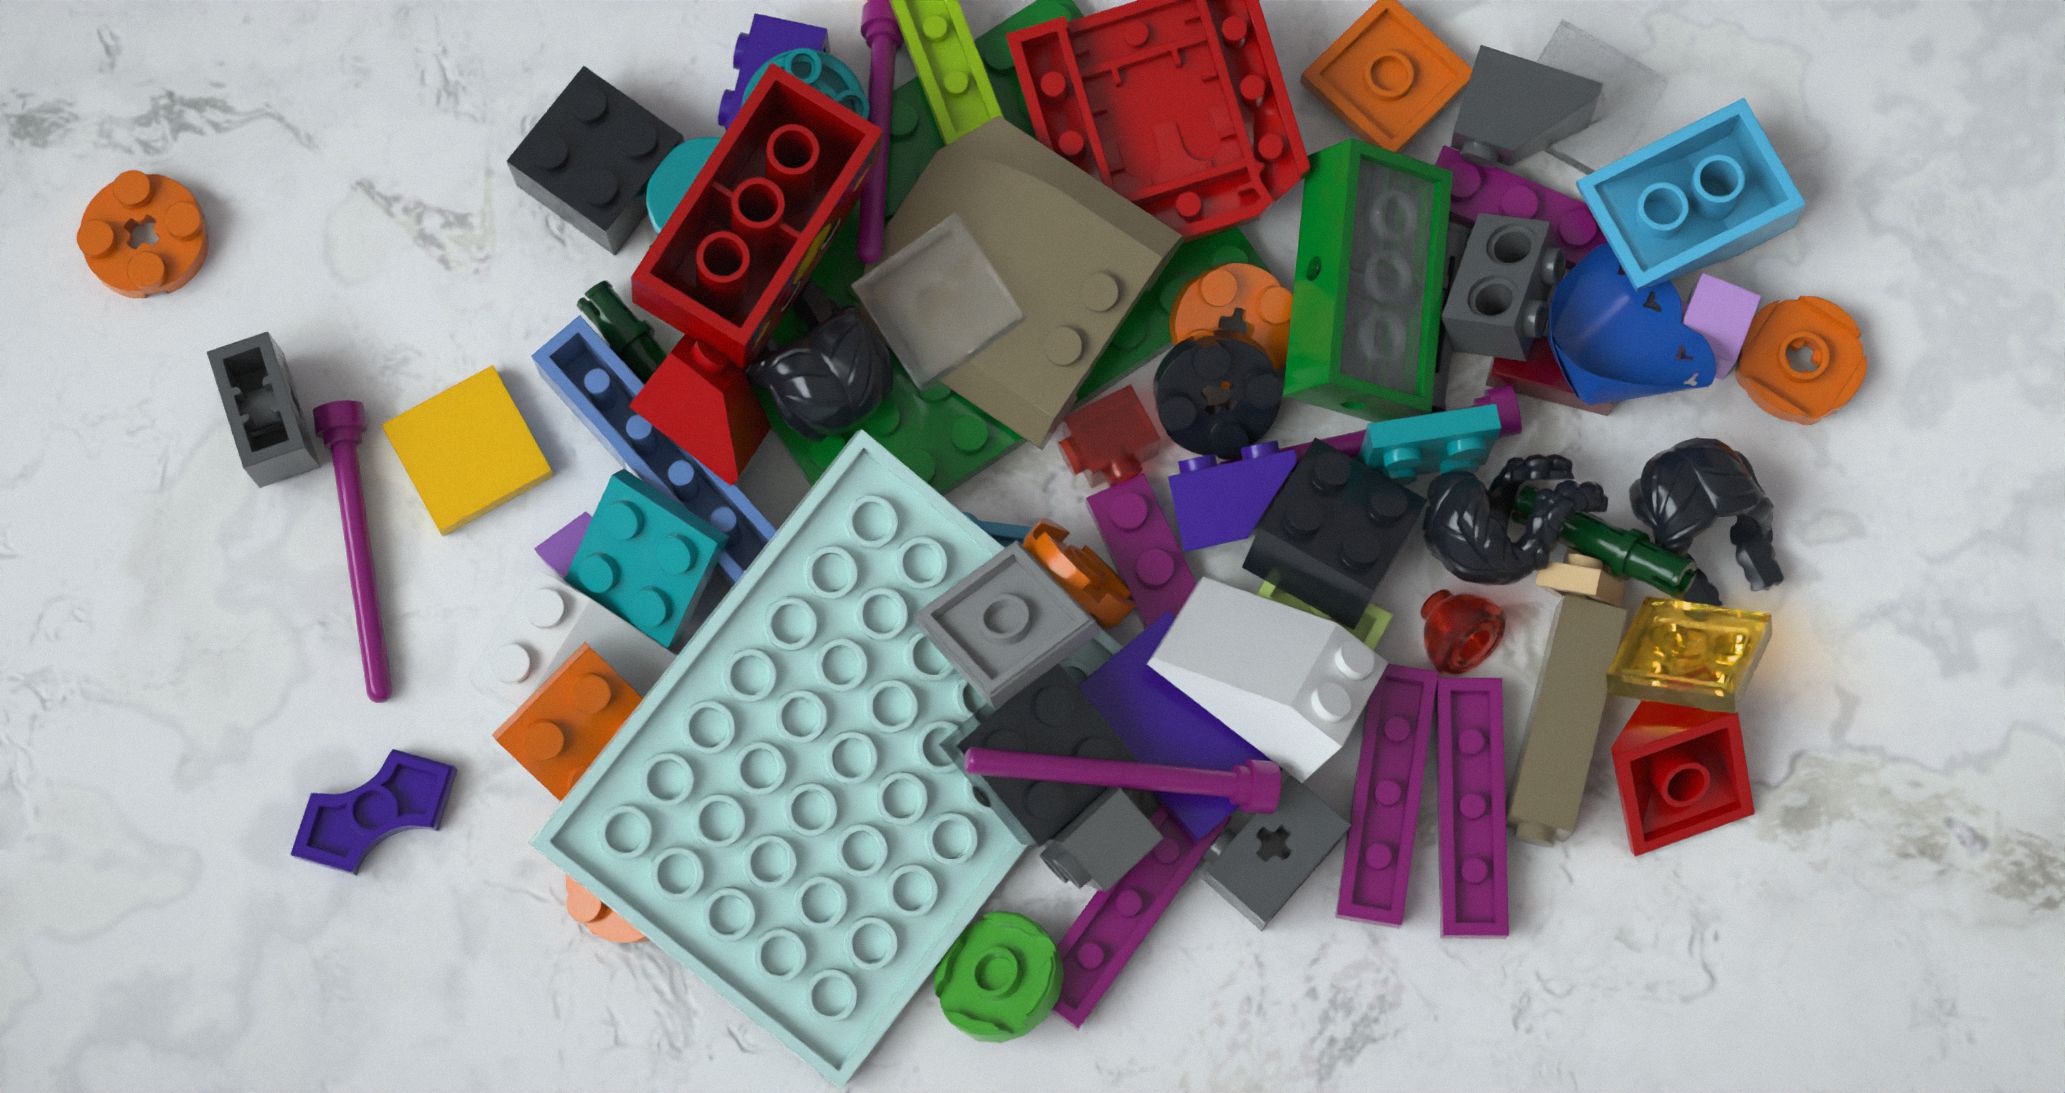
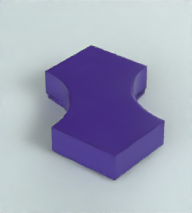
[290,749,458,876]

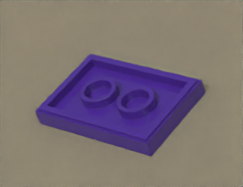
[1078,610,1284,844]

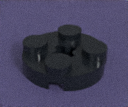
[1153,330,1283,460]

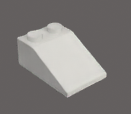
[467,567,678,713]
[1147,577,1389,783]

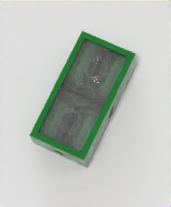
[1283,138,1453,423]

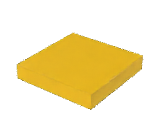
[381,365,555,536]

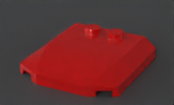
[1006,0,1311,244]

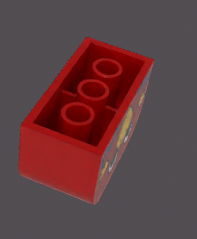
[631,62,884,370]

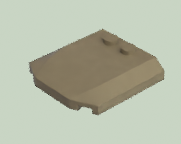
[859,115,1184,450]

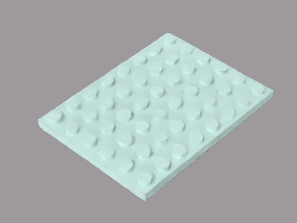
[528,429,1124,1089]

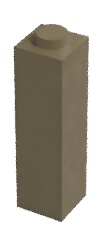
[1506,593,1628,847]

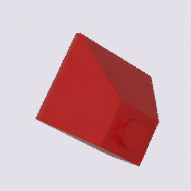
[629,334,771,486]
[1611,672,1755,857]

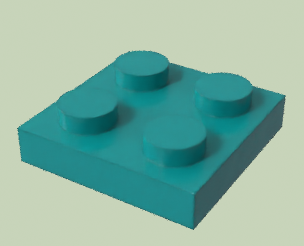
[1357,404,1501,486]
[564,469,729,648]

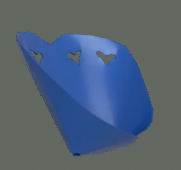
[1547,242,1717,406]

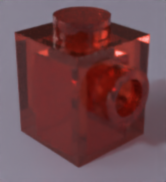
[1057,384,1161,489]

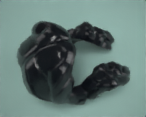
[744,280,893,443]
[1628,437,1784,621]
[1422,454,1608,586]

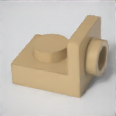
[1535,547,1626,608]

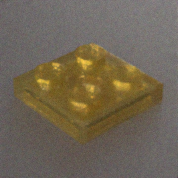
[1606,596,1772,714]

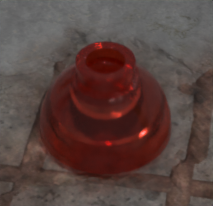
[1420,589,1507,675]

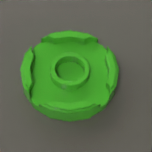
[933,911,1064,1043]

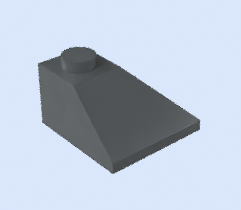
[1450,45,1603,168]

